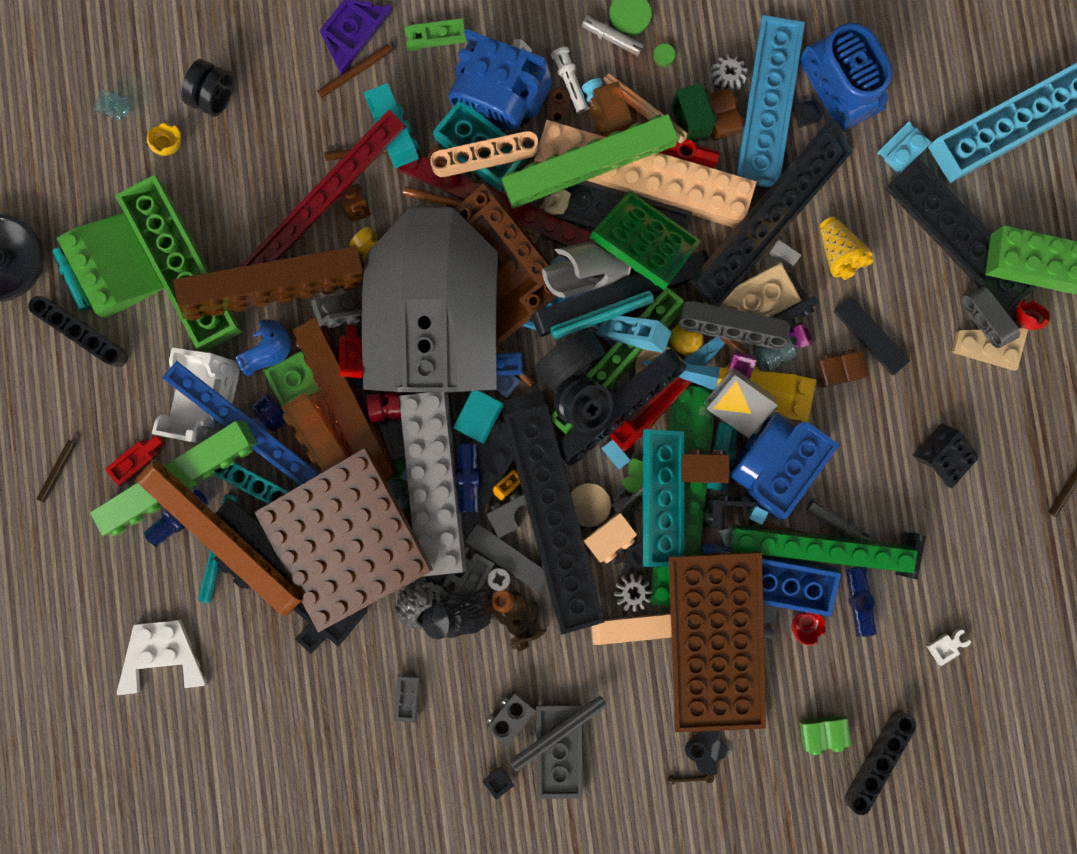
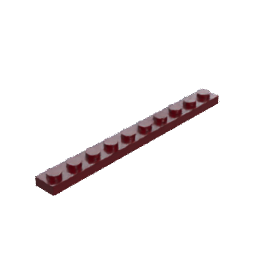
[239,110,406,267]
[398,154,593,247]

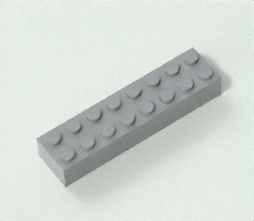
[399,392,467,577]

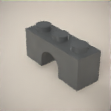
[486,492,526,538]

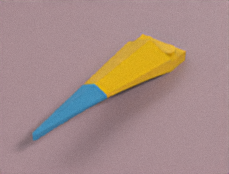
[642,360,816,422]

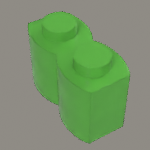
[799,715,851,755]

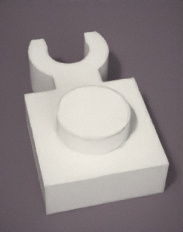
[926,629,971,666]

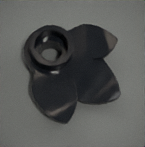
[685,731,730,775]

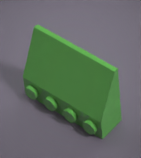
[57,213,164,319]

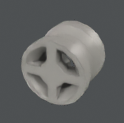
[488,568,510,591]

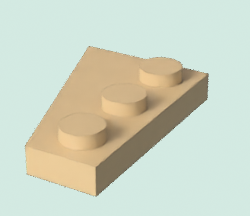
[951,328,1028,371]

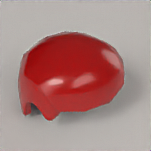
[1015,299,1051,330]
[791,611,825,646]

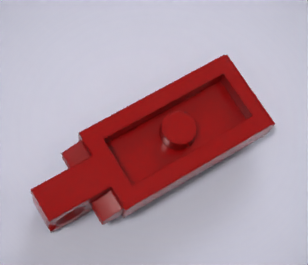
[339,324,363,378]
[105,436,165,487]

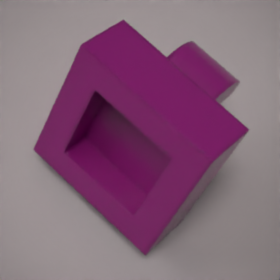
[789,324,815,349]
[728,351,756,379]

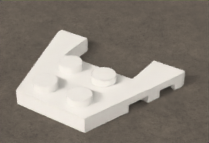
[117,620,207,695]

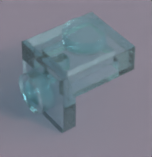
[94,89,131,121]

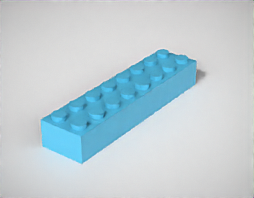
[928,63,1077,184]

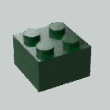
[671,82,717,143]

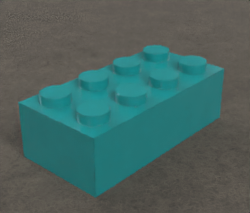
[433,101,529,193]

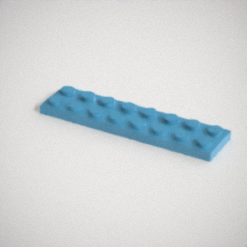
[736,15,805,188]

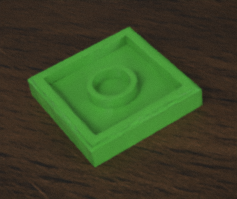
[263,350,322,410]

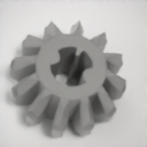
[710,54,748,91]
[614,573,652,612]

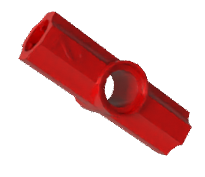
[659,140,719,169]

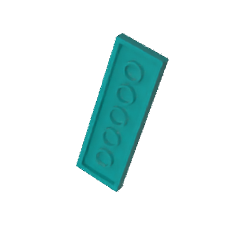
[643,429,684,567]

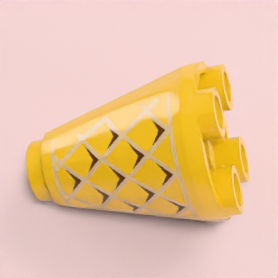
[820,217,874,280]

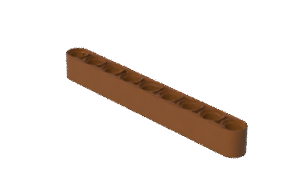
[136,461,303,616]

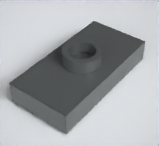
[393,674,421,723]

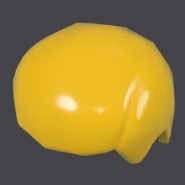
[147,122,182,156]
[669,324,704,357]

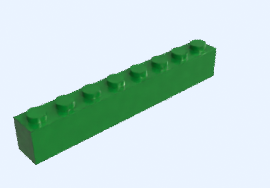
[729,524,917,573]

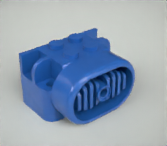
[799,23,893,132]
[448,29,553,131]
[730,412,840,519]

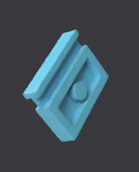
[877,121,932,174]

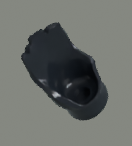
[422,589,495,639]

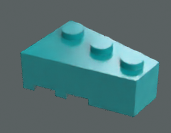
[363,83,420,169]

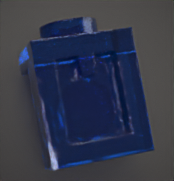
[250,393,289,432]

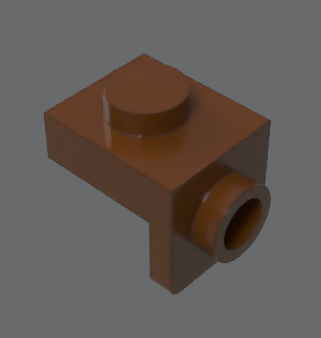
[340,183,371,222]

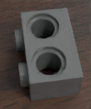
[486,691,536,747]

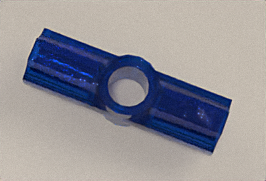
[456,444,480,512]
[143,489,209,547]
[846,567,877,637]

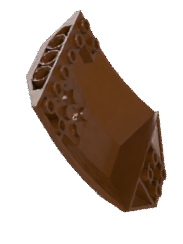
[418,184,558,352]

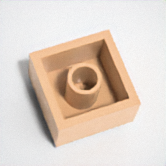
[583,513,637,563]

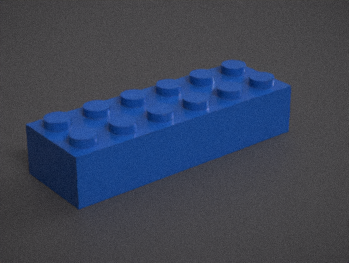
[701,542,841,617]

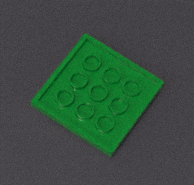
[589,191,701,290]

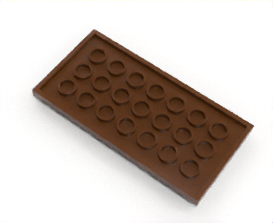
[668,551,766,733]

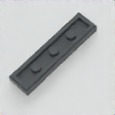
[465,524,546,592]

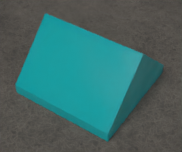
[452,391,504,444]

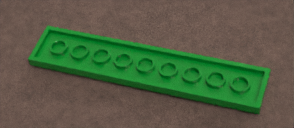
[649,386,714,606]

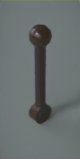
[667,774,714,785]

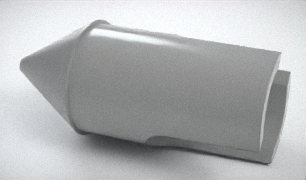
[542,241,632,297]

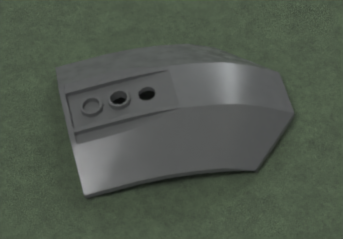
[362,208,498,392]

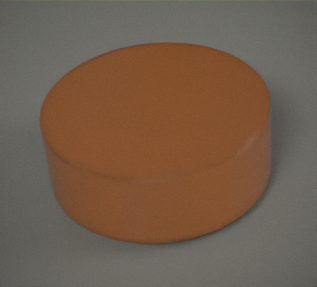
[491,589,515,613]

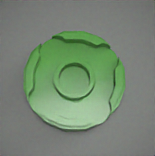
[609,0,652,37]

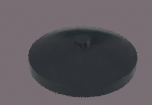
[0,214,44,302]

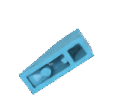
[597,316,671,353]

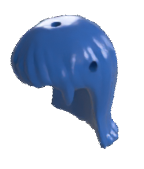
[236,319,292,376]

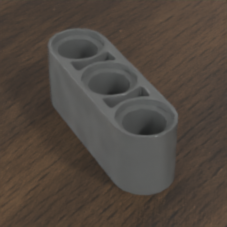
[962,287,1020,348]

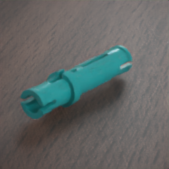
[52,247,92,312]

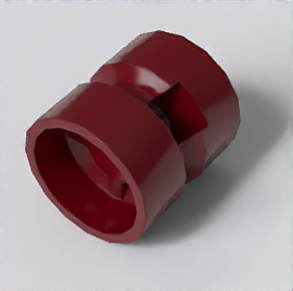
[367,391,401,423]

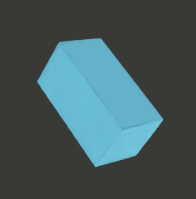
[602,440,630,470]
[747,501,769,524]

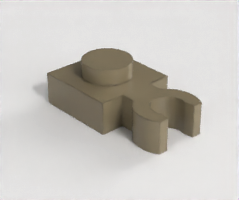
[538,190,571,215]

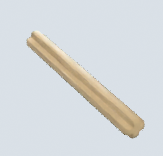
[603,73,688,143]

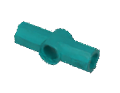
[707,423,737,492]

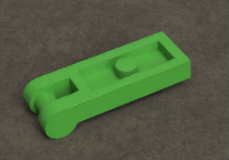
[404,18,466,51]

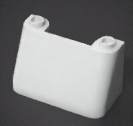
[152,348,240,444]

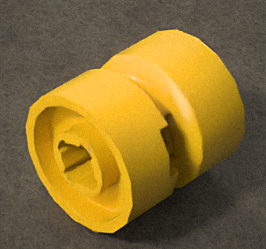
[349,227,379,262]

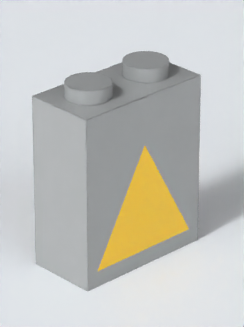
[705,368,778,438]

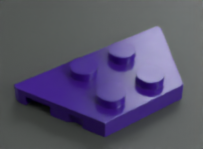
[319,0,392,74]

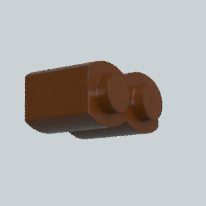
[709,88,744,141]
[816,348,869,388]

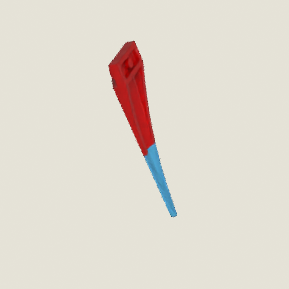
[609,337,725,452]

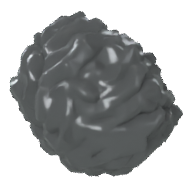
[395,577,449,631]

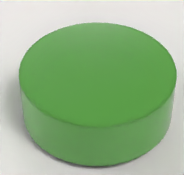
[653,44,675,67]

